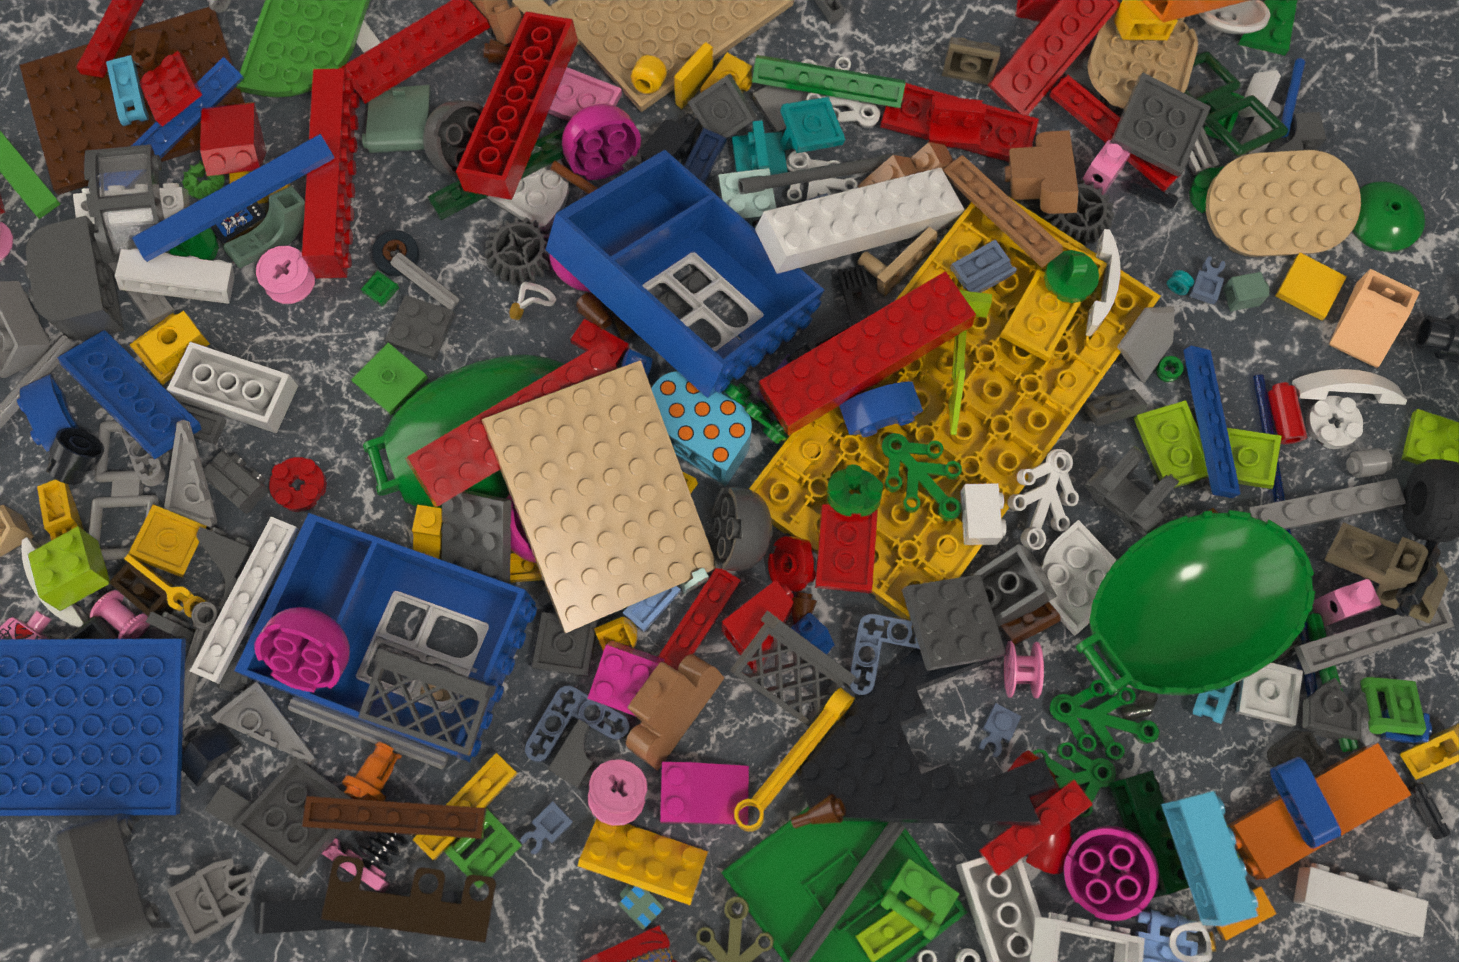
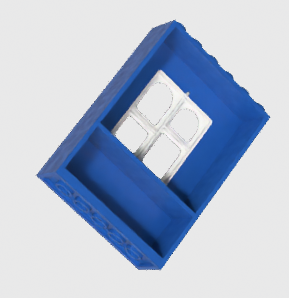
[546,150,824,398]
[234,513,537,762]

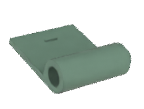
[362,85,431,153]

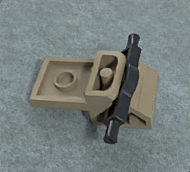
[1325,522,1449,624]

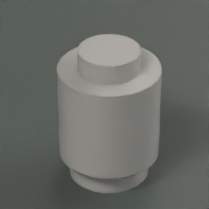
[1346,448,1392,478]

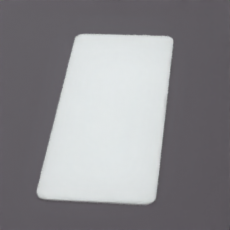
[356,21,380,53]

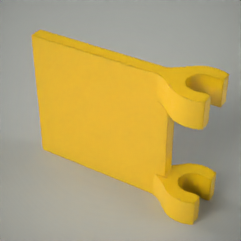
[124,554,207,618]

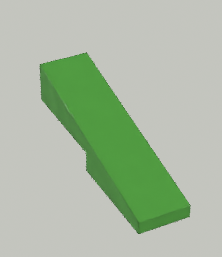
[0,131,61,219]

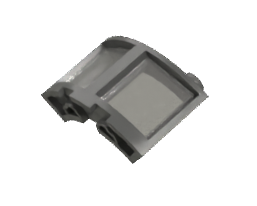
[84,144,170,264]

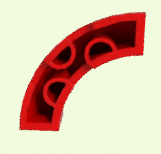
[1008,750,1073,874]

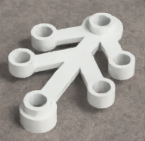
[802,57,880,127]
[786,151,857,205]
[1008,449,1079,550]

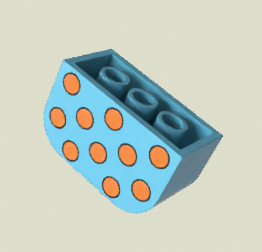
[651,371,752,486]

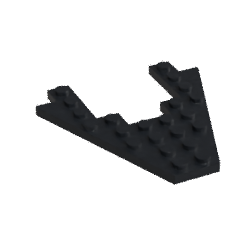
[796,648,1056,826]

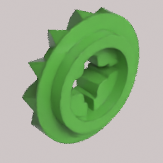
[181,160,225,199]

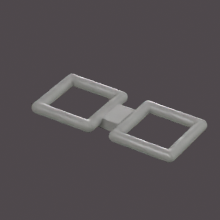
[89,421,162,560]

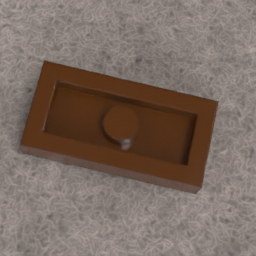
[998,602,1061,645]

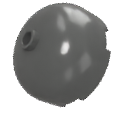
[423,100,484,178]
[709,487,773,571]

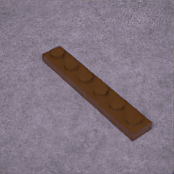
[302,796,486,839]

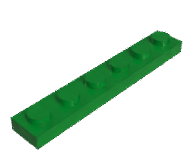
[752,55,906,108]

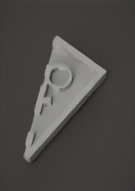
[164,420,218,527]
[212,681,318,764]

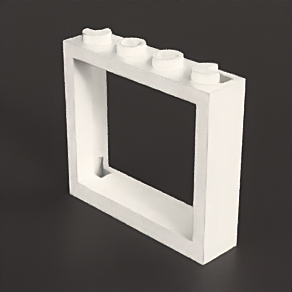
[1030,912,1145,962]

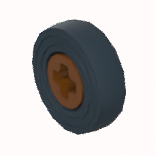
[372,230,420,276]

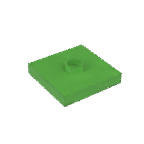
[351,343,428,415]

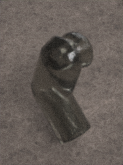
[1121,690,1158,720]

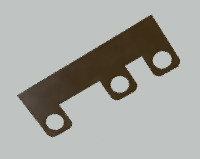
[321,856,496,943]

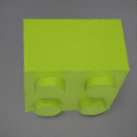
[28,526,110,611]

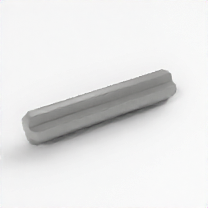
[391,253,459,310]

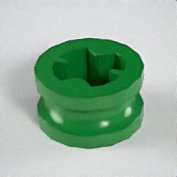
[1156,356,1183,383]

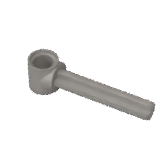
[183,602,221,713]

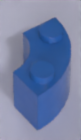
[17,374,79,452]
[839,382,923,437]

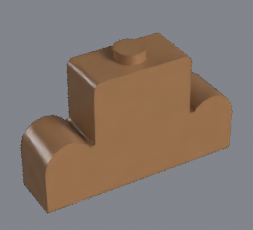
[1005,130,1078,214]
[626,654,725,771]

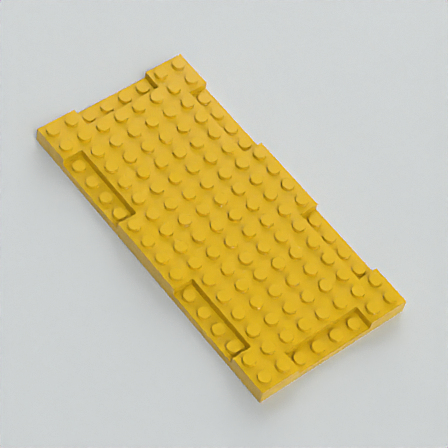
[749,196,1161,626]

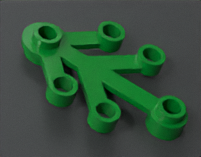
[724,382,788,444]
[882,433,962,521]
[1049,679,1159,760]
[1032,742,1116,817]

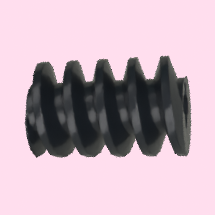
[357,832,414,869]

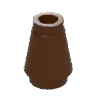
[576,292,613,330]

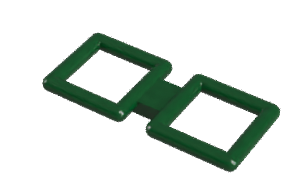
[1184,51,1288,156]

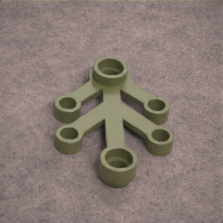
[696,896,774,962]

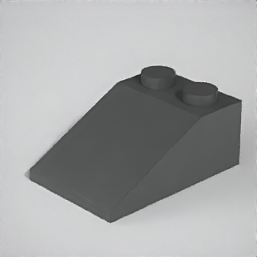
[970,544,1057,627]

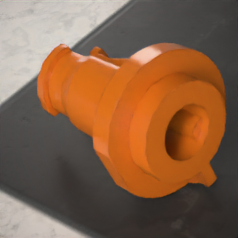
[342,742,402,801]

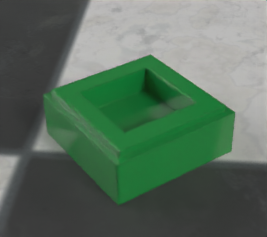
[361,270,399,307]

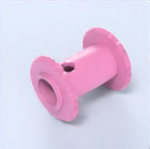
[90,590,150,639]

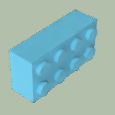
[1161,791,1258,926]

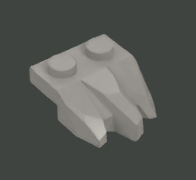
[167,858,251,945]

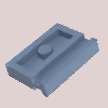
[950,240,1017,293]

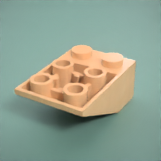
[1328,269,1420,368]

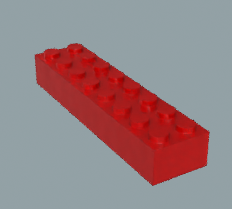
[456,11,578,200]
[302,68,360,279]
[759,271,976,436]
[405,342,618,507]

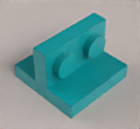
[780,97,846,153]
[732,120,787,175]

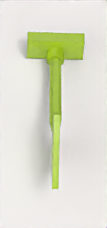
[948,290,992,435]

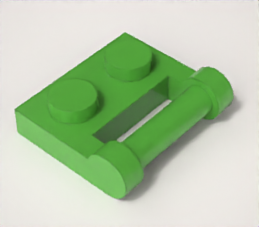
[1360,677,1426,735]
[444,808,523,889]
[880,859,959,940]

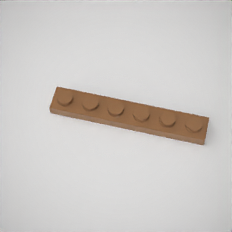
[943,155,1063,267]

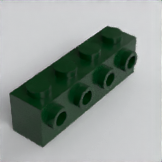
[1109,770,1189,898]

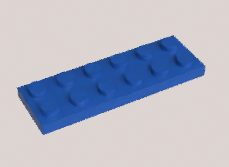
[57,330,202,460]

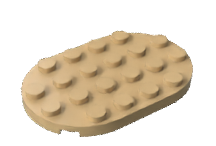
[1088,8,1198,109]
[1206,150,1361,257]

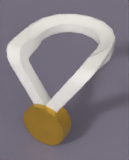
[509,282,556,320]
[1169,922,1217,962]

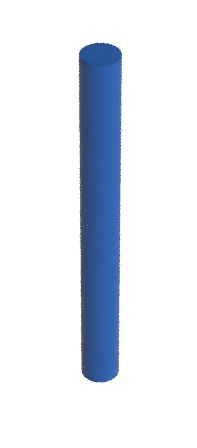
[1281,58,1305,137]

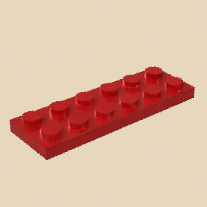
[340,0,490,104]
[987,0,1121,116]
[880,83,1039,162]

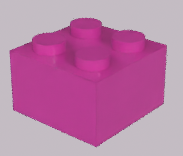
[587,640,665,716]

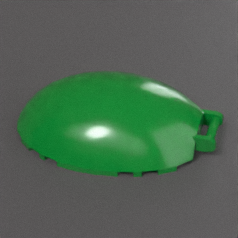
[363,355,565,508]
[1075,510,1315,695]

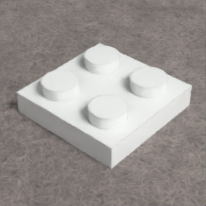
[1235,663,1303,727]

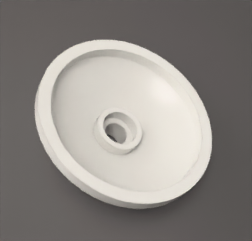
[1199,0,1270,34]

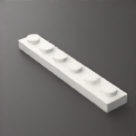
[190,517,299,684]

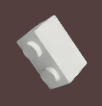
[960,484,1006,545]

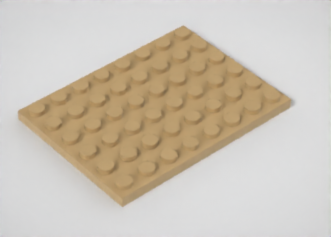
[550,0,794,112]
[481,360,716,633]

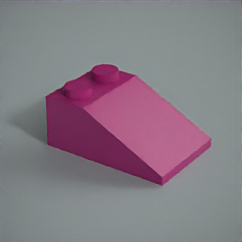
[660,762,749,825]

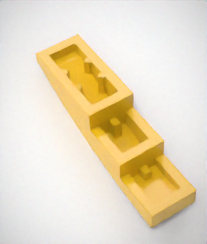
[37,479,84,541]

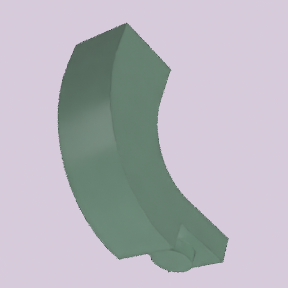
[224,186,305,269]

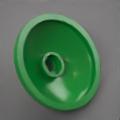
[1352,181,1425,252]

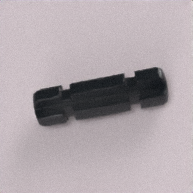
[1128,179,1178,209]
[1408,782,1450,839]

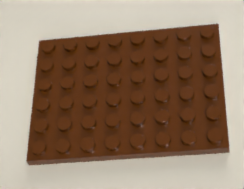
[19,7,246,195]

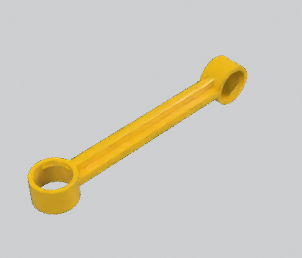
[734,687,855,832]

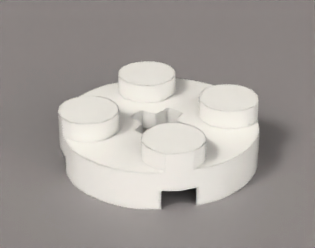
[1306,396,1363,449]

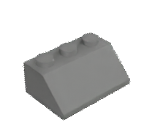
[0,281,50,378]

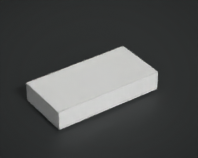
[1238,70,1281,118]

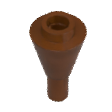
[483,39,510,64]
[792,592,817,625]
[791,794,846,829]

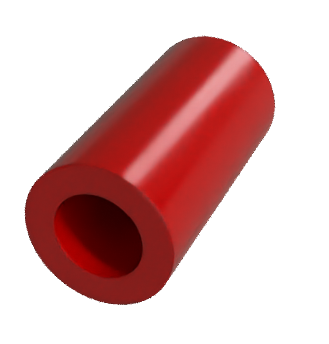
[1268,382,1307,445]

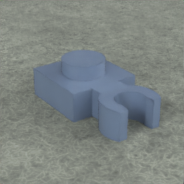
[1189,256,1225,305]
[978,703,1021,758]
[520,801,574,855]

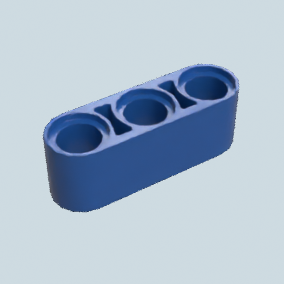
[1270,757,1341,849]

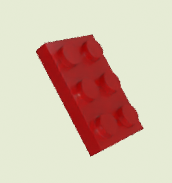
[139,51,202,127]
[815,504,878,593]

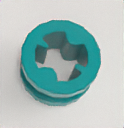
[1167,270,1194,295]

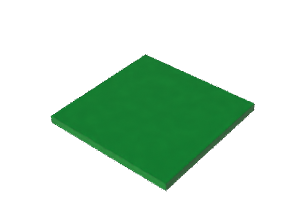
[721,806,968,962]

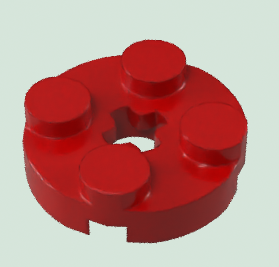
[269,457,327,512]
[768,536,816,592]

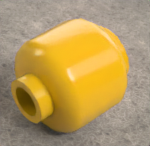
[630,55,667,94]

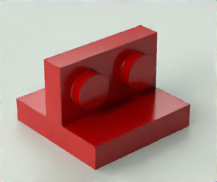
[928,95,986,150]

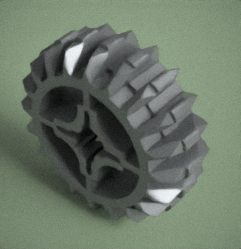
[1043,179,1114,246]
[484,217,551,286]

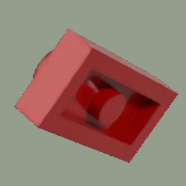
[570,319,629,366]

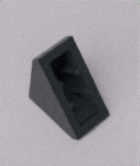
[182,724,242,786]

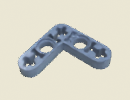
[850,613,920,695]
[525,686,630,763]

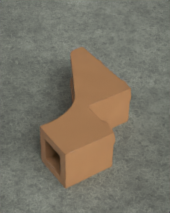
[470,0,522,44]
[857,142,954,188]

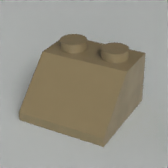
[942,37,1000,85]

